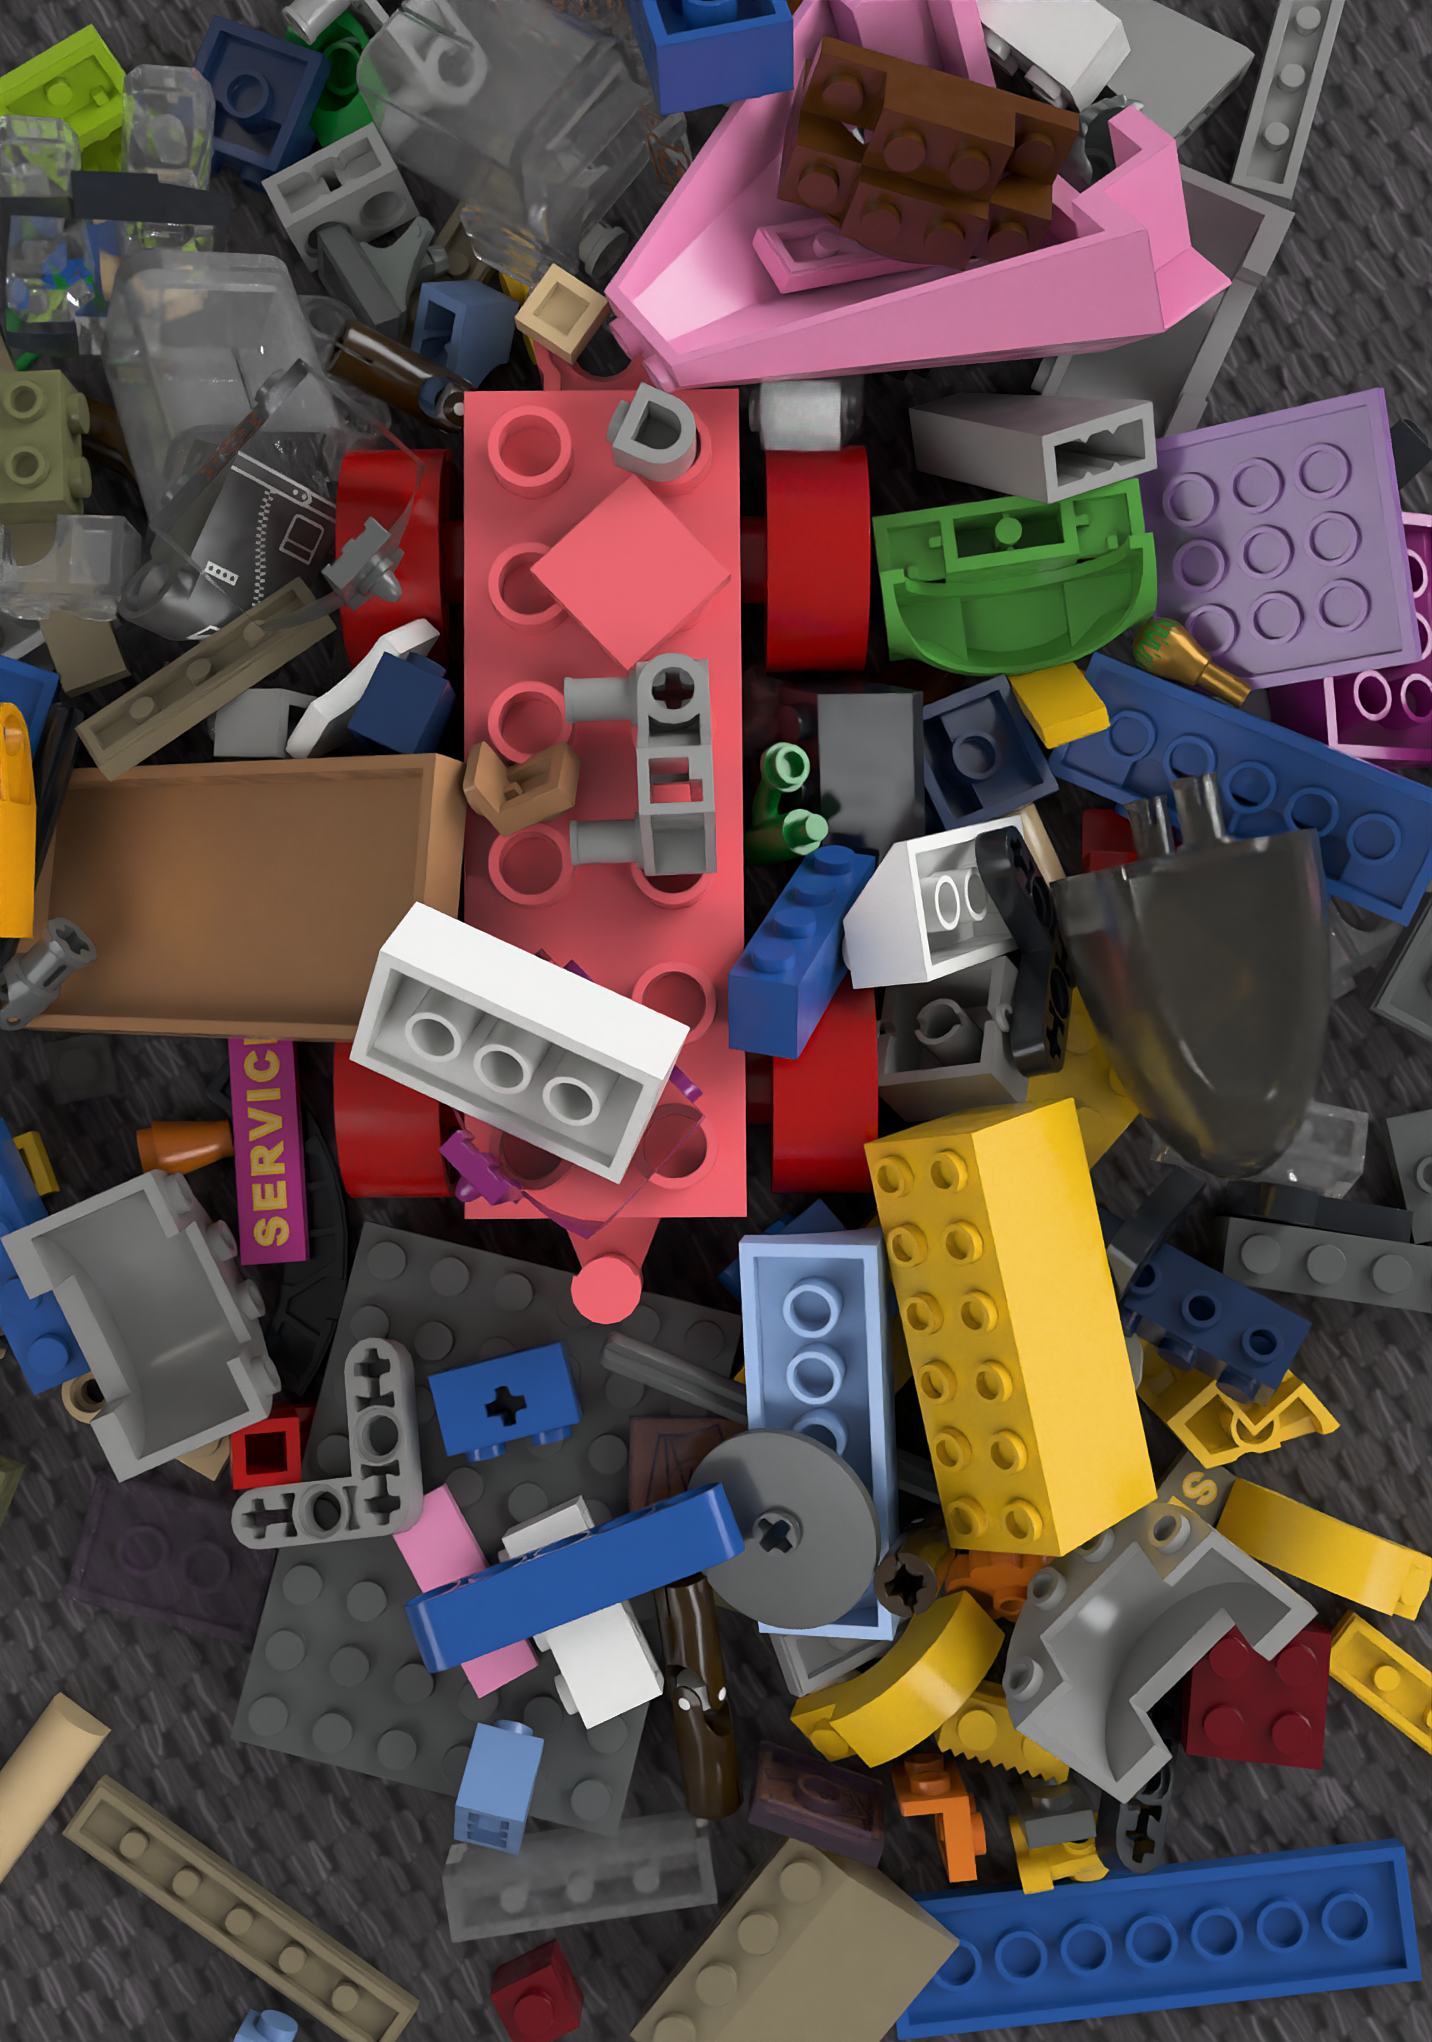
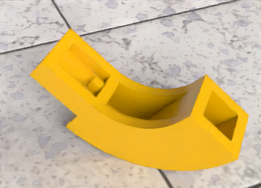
[1216,1477,1432,1621]
[790,1590,1005,1768]

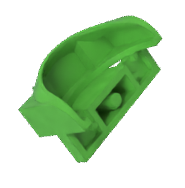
[872,478,1157,677]

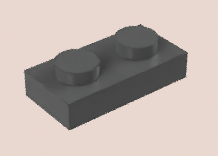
[1007,1770,1097,1849]

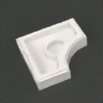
[285,618,440,759]

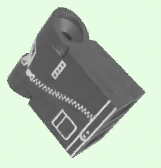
[119,439,336,683]

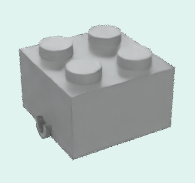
[876,956,1029,1122]

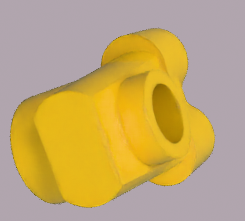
[1008,1812,1109,1895]

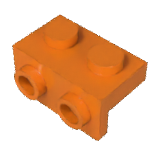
[890,1753,986,1883]

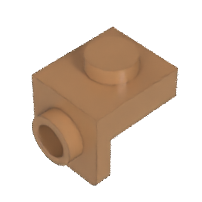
[463,741,581,838]

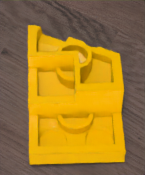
[1136,1336,1340,1469]

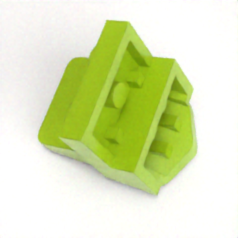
[0,23,170,197]

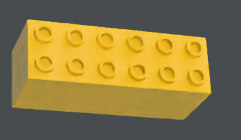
[864,1097,1158,1557]

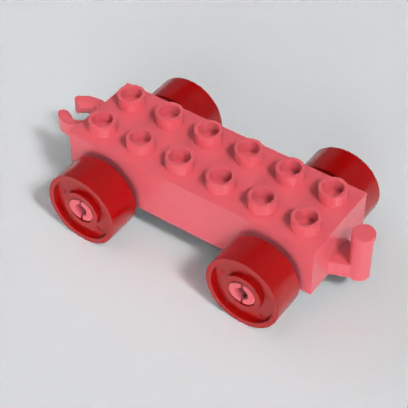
[334,340,878,1324]

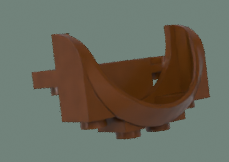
[777,35,1079,271]

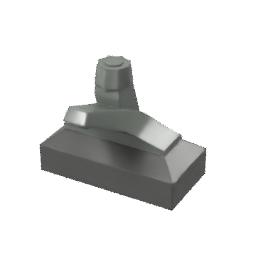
[317,215,450,343]

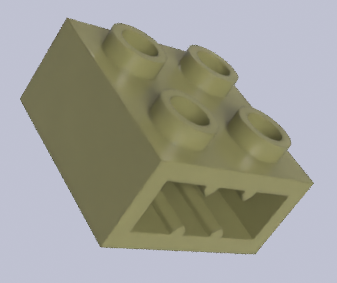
[0,369,92,525]

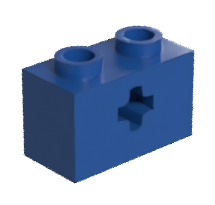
[428,1338,584,1463]

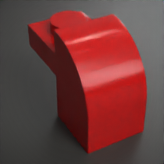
[229,1400,317,1490]

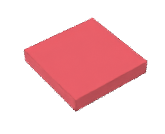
[530,473,731,676]

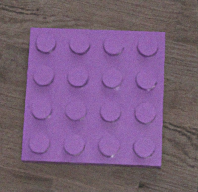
[1123,387,1423,697]

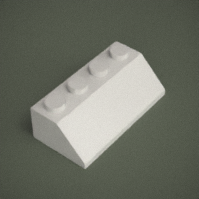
[842,815,1024,989]
[349,901,690,1184]

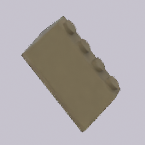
[629,1834,960,2042]

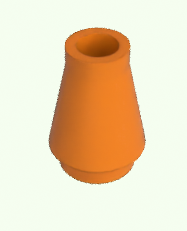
[136,1118,235,1175]

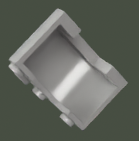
[1031,163,1295,439]
[0,1169,281,1483]
[1002,1503,1318,1804]

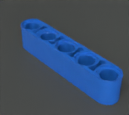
[403,1481,746,1673]

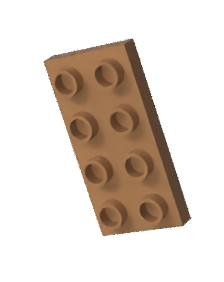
[0,753,467,1043]

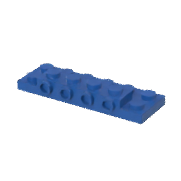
[1047,651,1432,927]

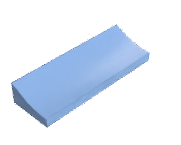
[739,1226,901,1641]

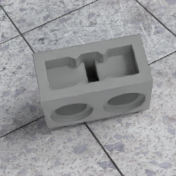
[261,122,420,273]

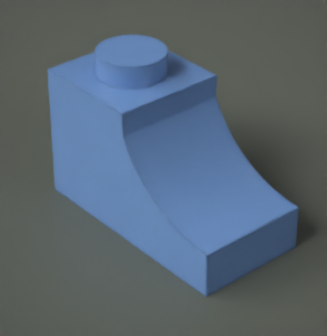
[411,280,520,429]
[454,1720,544,1855]

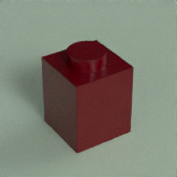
[490,1938,584,2042]

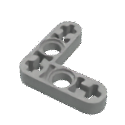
[231,1337,424,1550]

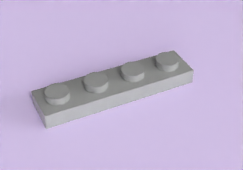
[1228,0,1345,209]

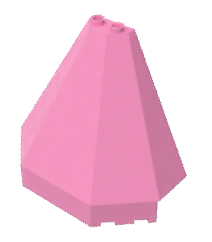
[604,0,1232,394]

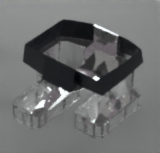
[0,64,230,361]

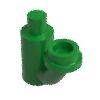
[743,742,828,867]

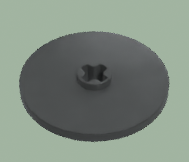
[687,1428,881,1630]

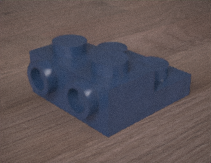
[166,14,333,196]
[923,674,1060,836]

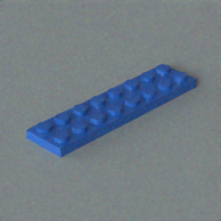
[895,1838,1422,2040]

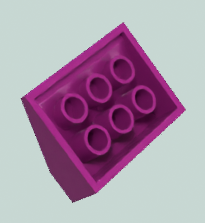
[1269,511,1432,770]

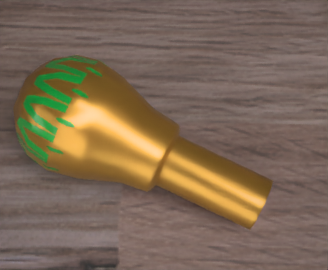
[1132,617,1253,709]

